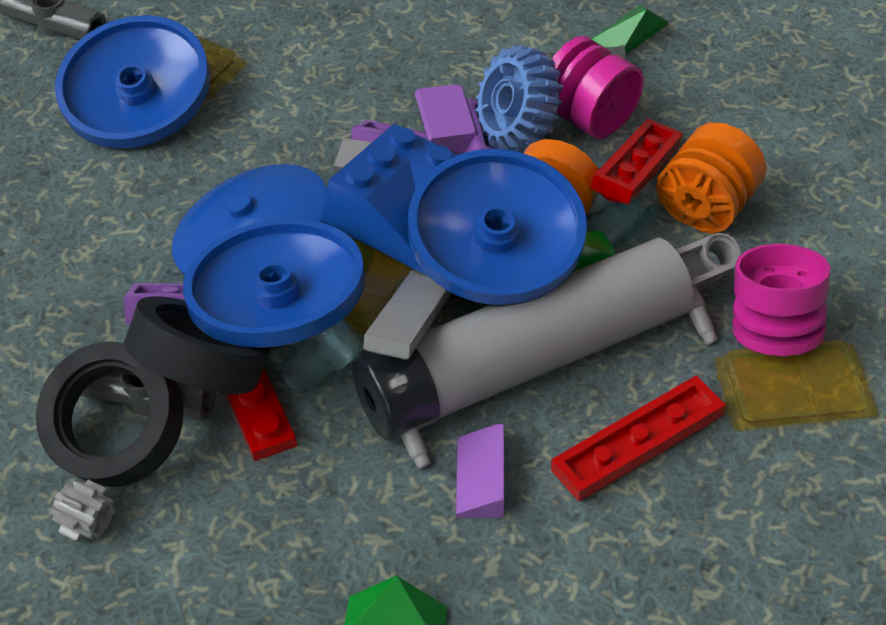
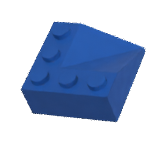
[321,124,457,277]

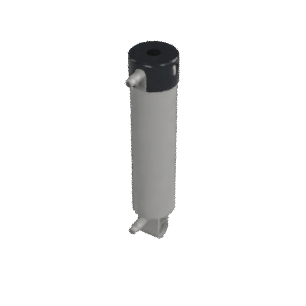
[352,233,741,469]

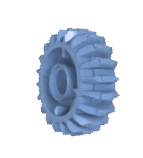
[475,46,564,153]

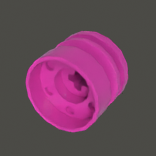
[552,36,644,140]
[732,244,831,356]

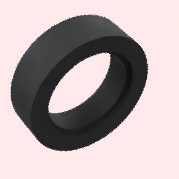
[124,296,270,394]
[36,341,184,487]

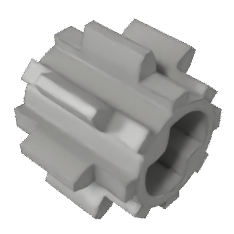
[50,480,116,542]

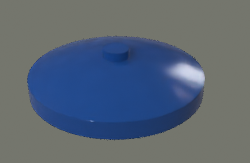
[55,15,211,148]
[408,149,587,305]
[172,164,327,277]
[183,219,365,347]

